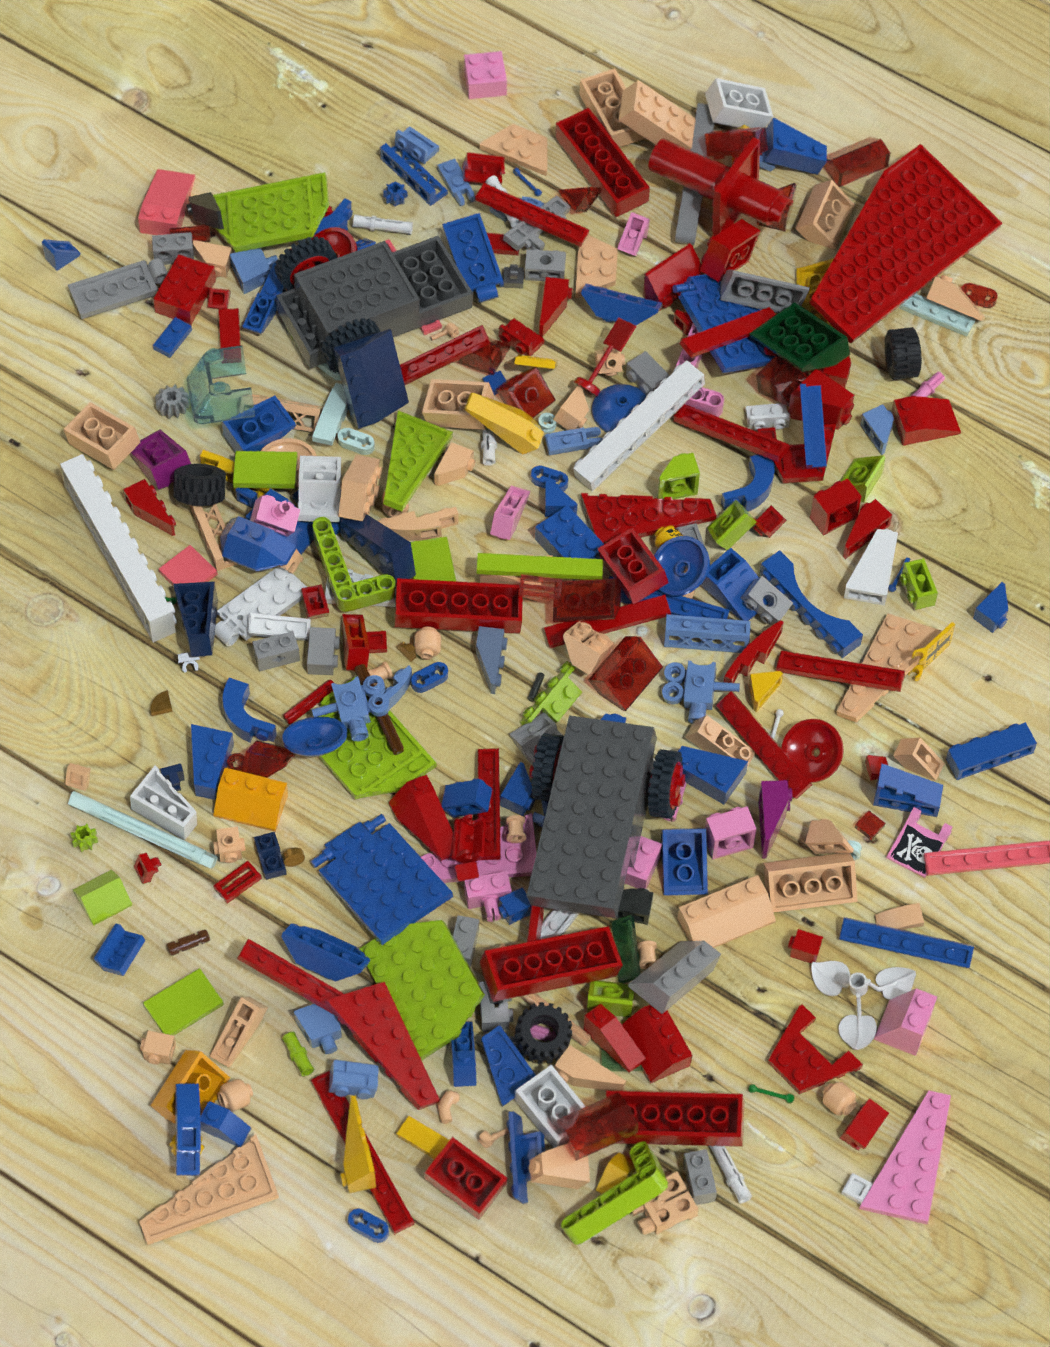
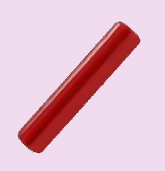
[283,679,334,724]

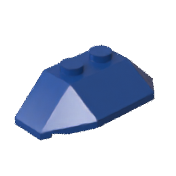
[581,283,662,325]
[220,516,297,572]
[281,923,370,982]

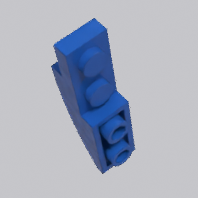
[242,262,286,334]
[175,1084,201,1176]

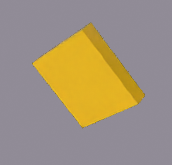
[515,355,558,369]

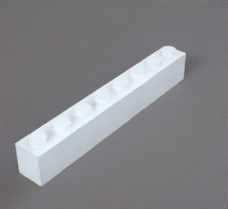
[573,360,705,492]

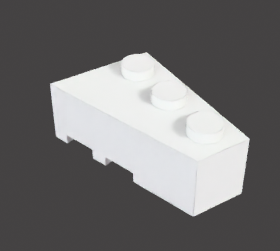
[130,765,197,840]

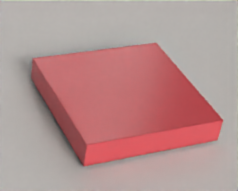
[159,545,218,587]

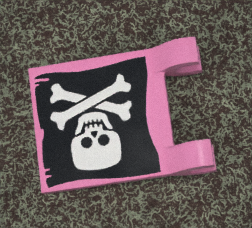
[886,807,953,878]

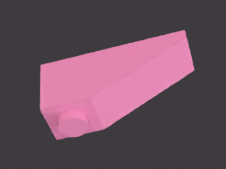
[490,486,530,540]

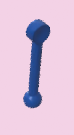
[513,168,542,196]
[888,557,911,592]

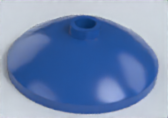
[592,384,647,433]
[654,536,710,596]
[282,717,347,757]

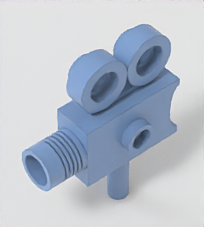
[662,660,740,724]
[312,675,391,741]

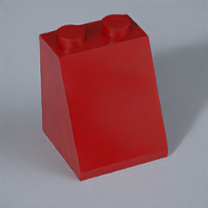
[788,369,855,430]

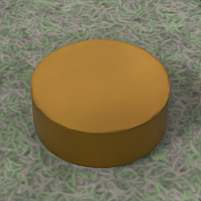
[282,847,305,867]

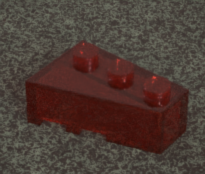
[705,127,768,160]

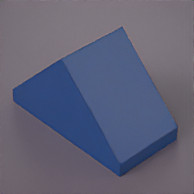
[42,239,81,271]
[545,479,578,517]

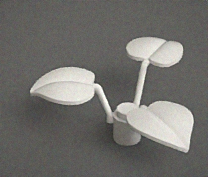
[812,961,916,1050]

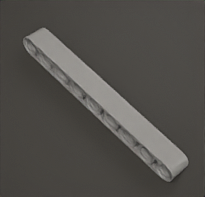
[675,103,715,245]

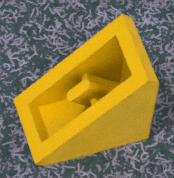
[749,671,783,712]
[596,1152,635,1194]

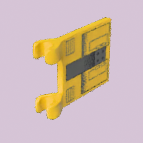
[908,622,955,681]

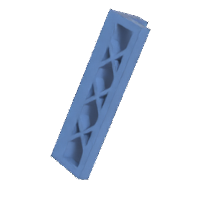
[664,614,751,653]

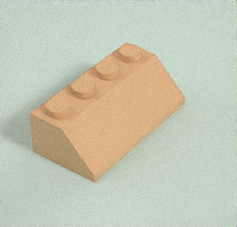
[764,853,857,912]
[677,875,776,948]

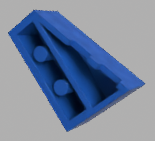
[764,117,827,175]

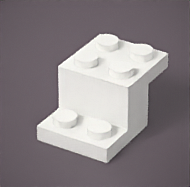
[298,456,341,522]

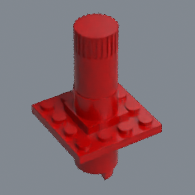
[648,137,793,236]

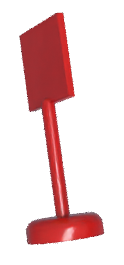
[574,317,637,396]

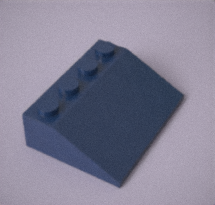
[333,329,409,429]

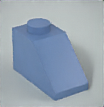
[860,404,894,455]

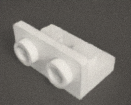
[745,403,790,431]

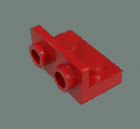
[499,318,545,356]

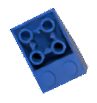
[701,548,768,621]

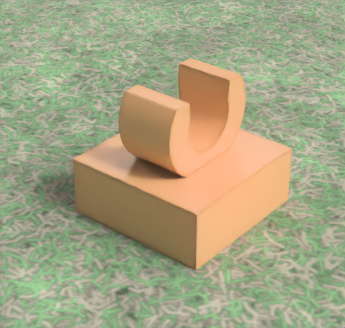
[65,763,91,791]

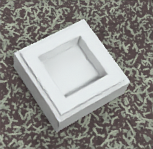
[841,1173,873,1205]

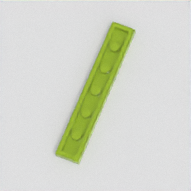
[477,553,603,581]

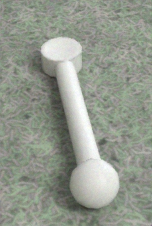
[771,709,784,739]

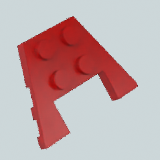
[757,424,836,483]
[768,1004,863,1094]

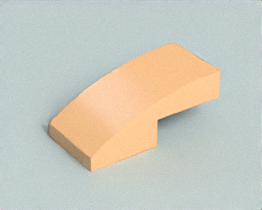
[875,903,924,930]

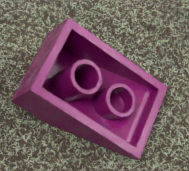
[129,429,191,490]
[758,780,792,859]

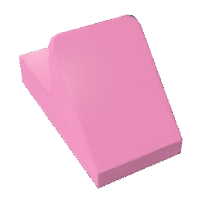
[617,212,650,256]

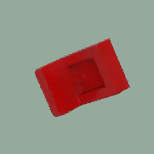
[753,505,787,538]

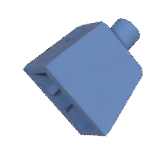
[230,249,278,294]
[294,1004,342,1054]

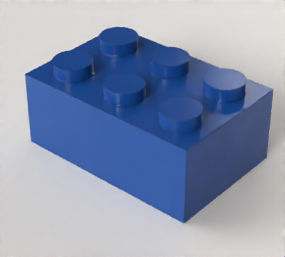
[535,505,604,581]

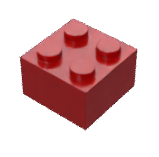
[810,478,862,536]

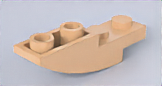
[379,507,458,541]

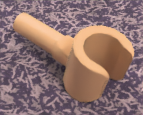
[430,323,459,341]
[478,1128,510,1148]

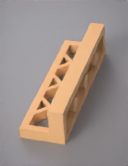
[239,392,324,432]
[189,504,237,571]

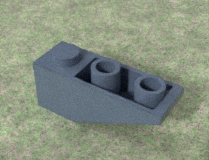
[476,626,508,694]

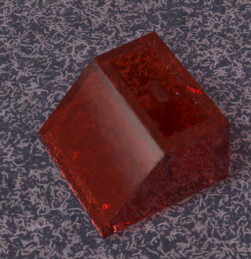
[457,338,511,376]
[756,355,809,407]

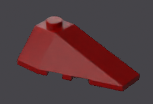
[389,775,454,861]

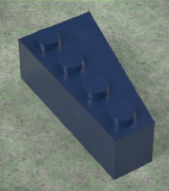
[340,514,416,586]
[173,581,218,657]

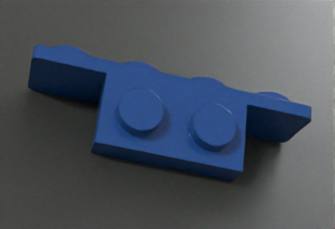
[507,1111,545,1204]

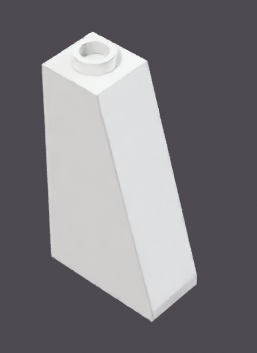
[844,529,898,606]

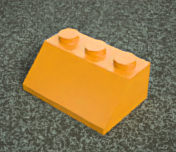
[213,768,288,832]
[150,1050,230,1124]

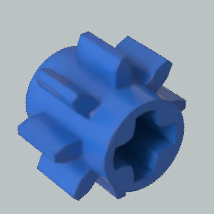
[383,181,408,206]

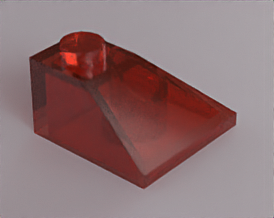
[496,367,556,418]
[242,740,297,778]

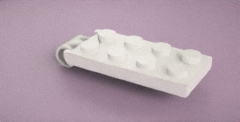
[215,566,307,647]

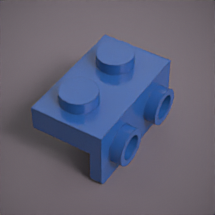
[94,923,146,976]

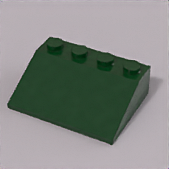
[749,302,850,372]

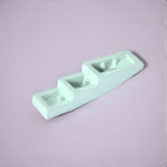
[312,383,349,446]

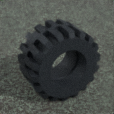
[884,327,922,380]
[174,464,226,506]
[514,1002,572,1064]

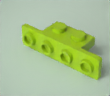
[520,661,582,725]

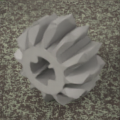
[155,384,190,419]

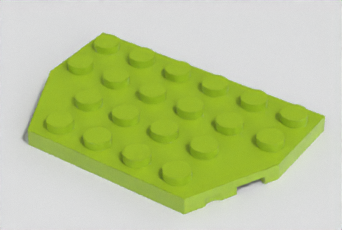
[213,172,329,252]
[318,675,437,799]
[359,920,485,1060]

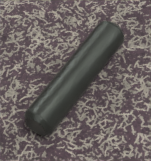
[528,672,545,701]

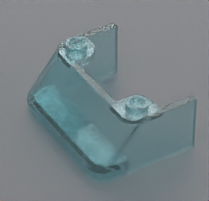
[186,345,255,424]

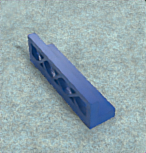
[380,143,448,206]
[800,384,827,469]

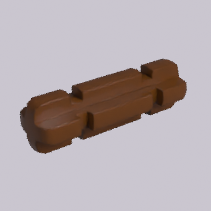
[167,929,210,956]

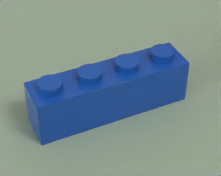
[946,722,1037,780]

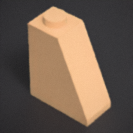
[529,1138,590,1189]

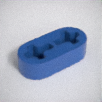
[531,465,568,492]
[411,662,448,693]
[348,1209,389,1243]

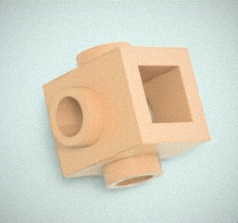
[595,346,625,376]
[213,827,246,863]

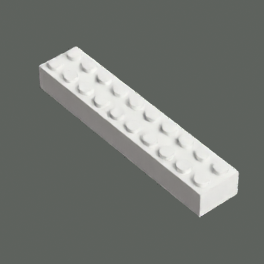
[60,454,177,643]

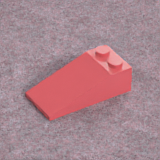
[138,169,196,235]

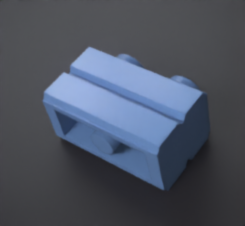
[329,1060,379,1100]

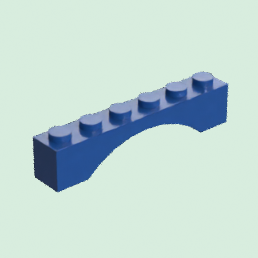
[760,550,863,658]

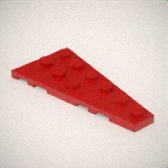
[581,493,717,544]
[324,982,440,1110]

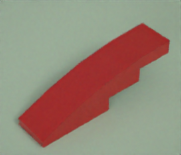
[724,620,784,683]

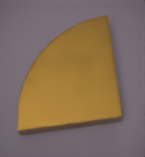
[397,642,416,662]
[151,690,172,716]

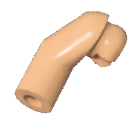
[438,1090,460,1124]

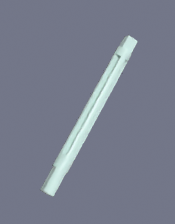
[68,791,218,868]

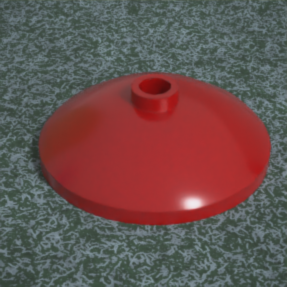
[312,227,357,258]
[781,719,844,783]

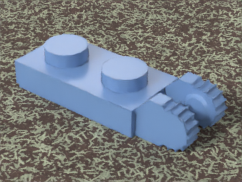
[437,158,476,206]
[545,427,603,455]

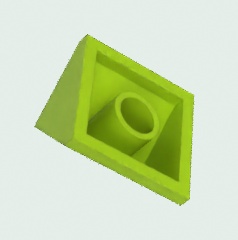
[841,455,886,503]
[707,500,757,550]
[73,869,132,926]
[587,980,634,1018]

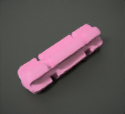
[530,1025,556,1042]

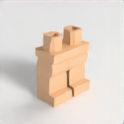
[631,1171,698,1235]

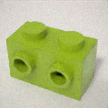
[900,558,938,610]

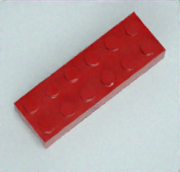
[555,108,650,217]
[395,578,523,634]
[479,926,623,1002]
[604,1091,745,1147]

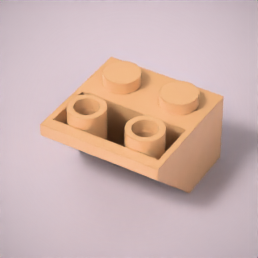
[563,621,614,675]

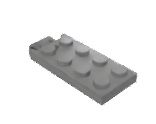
[68,258,168,319]

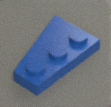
[481,1025,536,1107]

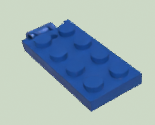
[442,213,504,303]

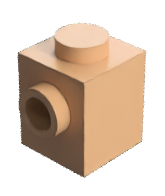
[140,1031,176,1065]

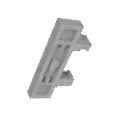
[503,195,571,251]

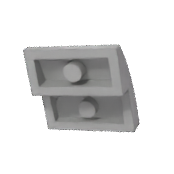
[510,713,563,765]

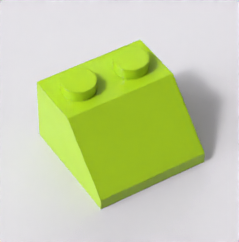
[657,452,700,499]

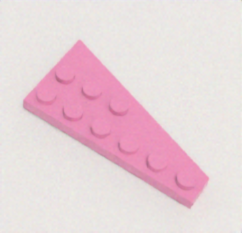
[421,813,536,883]
[859,1091,951,1224]

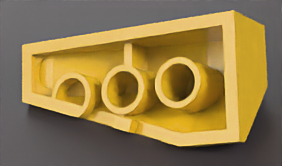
[464,392,544,455]
[340,1095,376,1193]

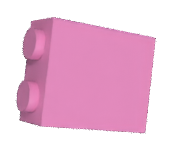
[874,989,937,1056]

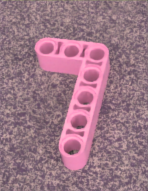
[675,323,724,417]

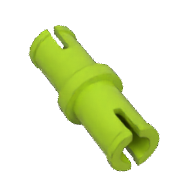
[282,1032,315,1077]

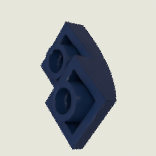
[254,832,287,880]

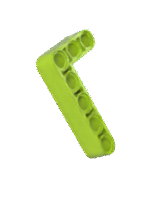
[313,517,396,612]
[561,1142,668,1245]

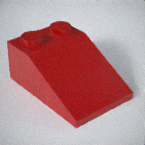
[891,396,961,446]

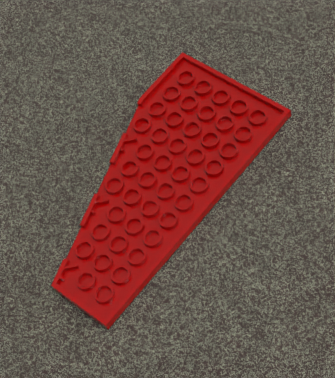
[809,144,1003,344]

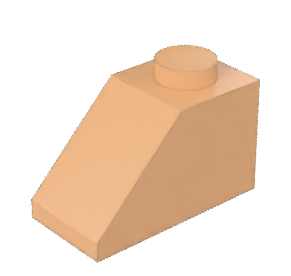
[193,240,232,278]
[553,385,589,430]
[434,442,476,486]
[893,737,945,781]
[805,819,854,854]

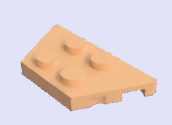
[480,124,547,176]
[575,235,618,298]

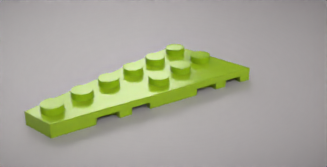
[383,410,453,512]

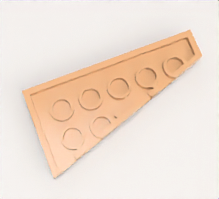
[837,614,942,722]
[139,1134,279,1245]

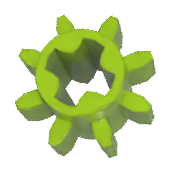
[71,823,98,852]

